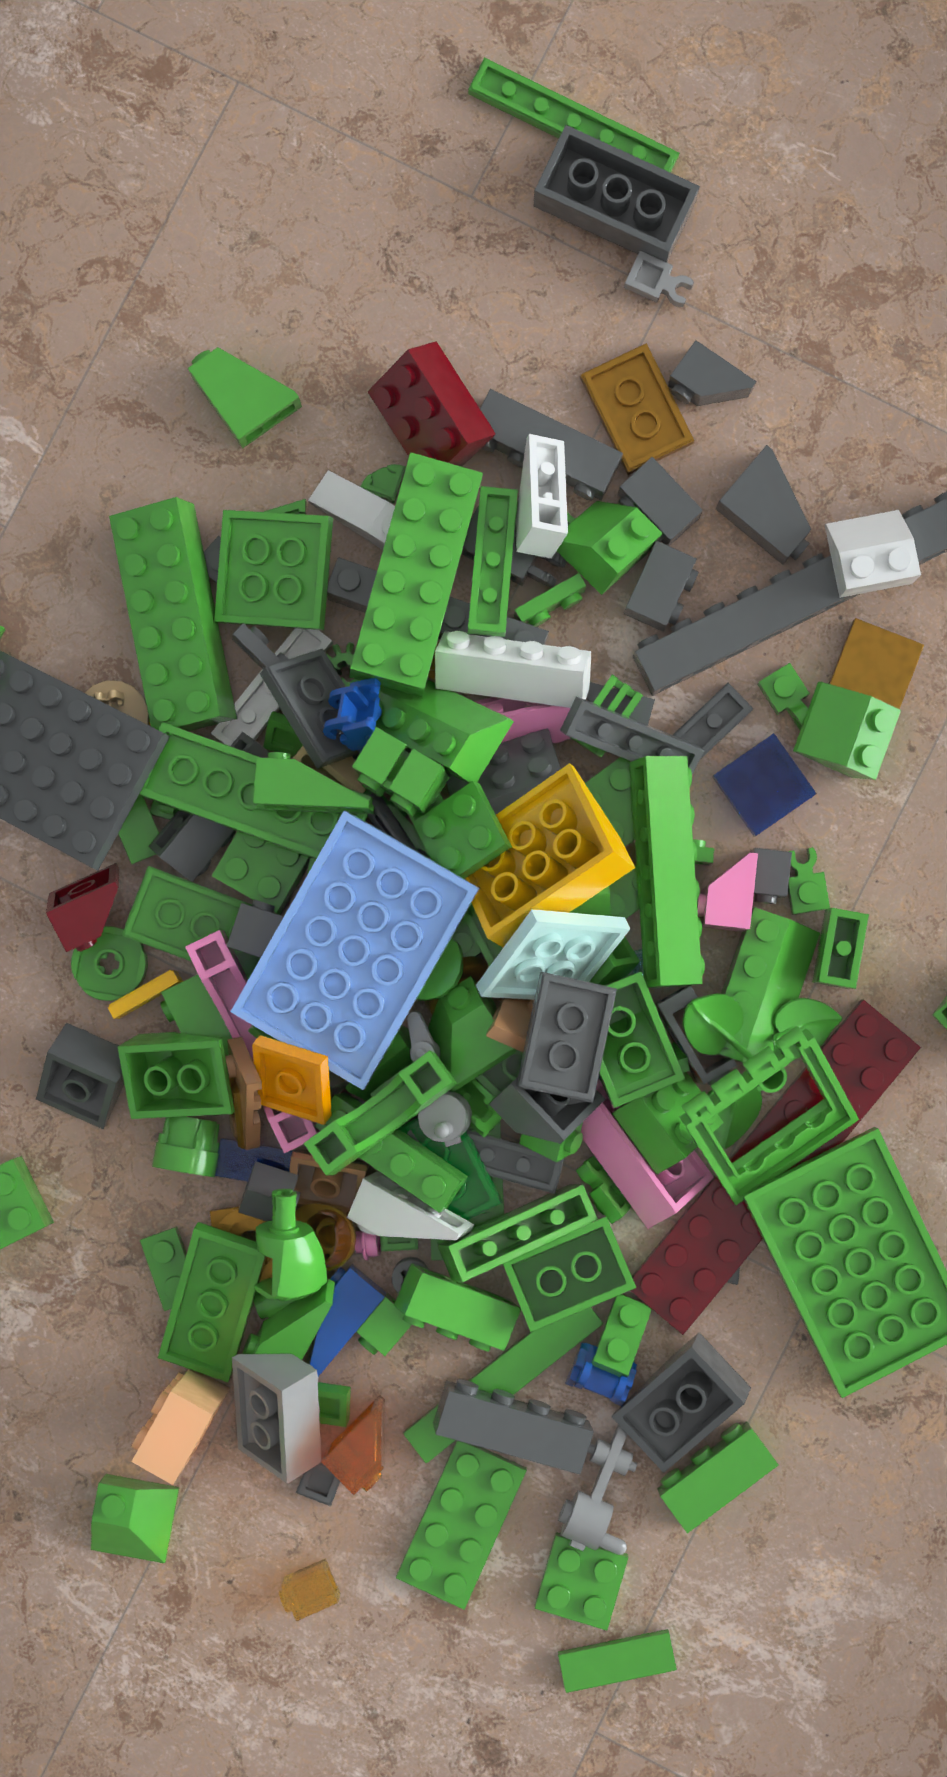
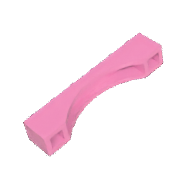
[185,930,320,1153]

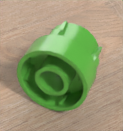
[152,1116,220,1177]

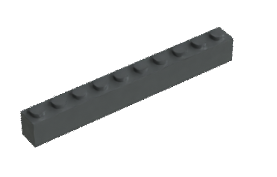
[633,491,947,696]

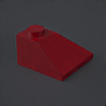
[46,863,120,952]

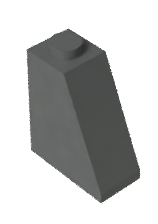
[716,445,811,565]

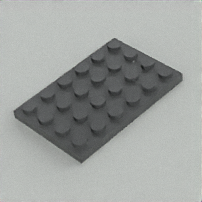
[0,651,170,871]

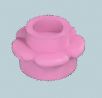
[355,1231,381,1260]

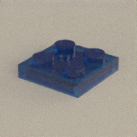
[712,733,817,837]

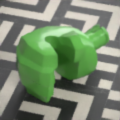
[254,1189,327,1302]

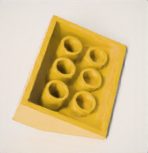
[465,763,635,948]

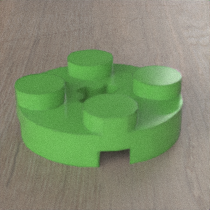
[71,926,148,1001]

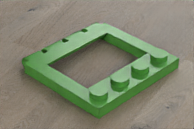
[679,1026,859,1205]

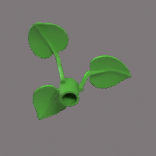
[683,993,842,1149]

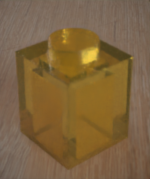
[279,1558,341,1621]

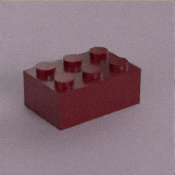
[368,341,496,467]

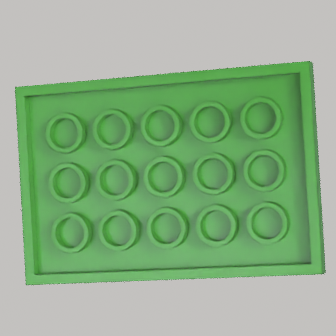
[742,1127,947,1398]

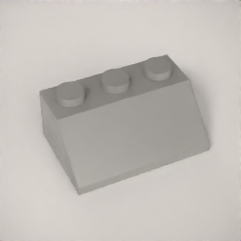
[232,1354,322,1484]

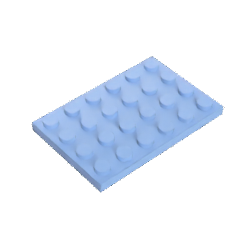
[230,811,480,1090]

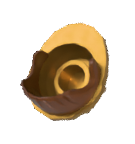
[295,1203,356,1271]

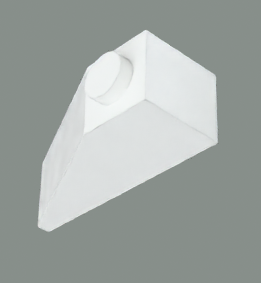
[515,434,568,558]
[308,470,395,550]
[347,1171,474,1240]

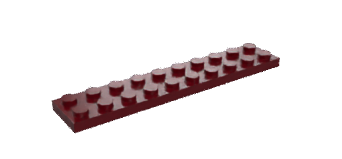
[630,999,921,1335]

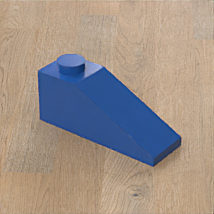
[310,1264,386,1377]

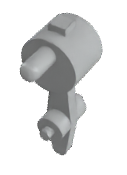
[407,1012,472,1147]
[558,1424,637,1555]

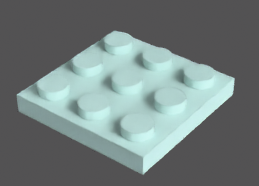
[476,910,630,1000]

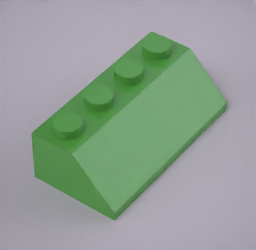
[375,679,514,784]
[718,907,820,1063]

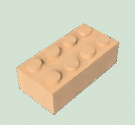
[131,1369,230,1485]

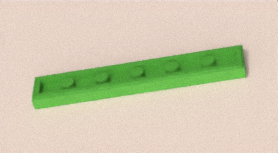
[468,57,680,173]
[403,1307,603,1463]

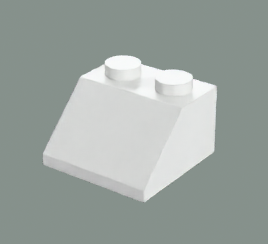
[825,510,921,598]

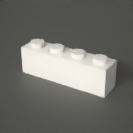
[435,631,591,708]

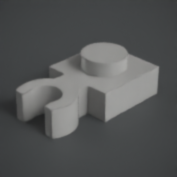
[624,251,694,307]

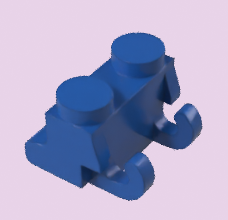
[323,678,382,753]
[565,1343,637,1406]

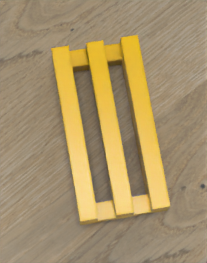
[107,970,183,1019]

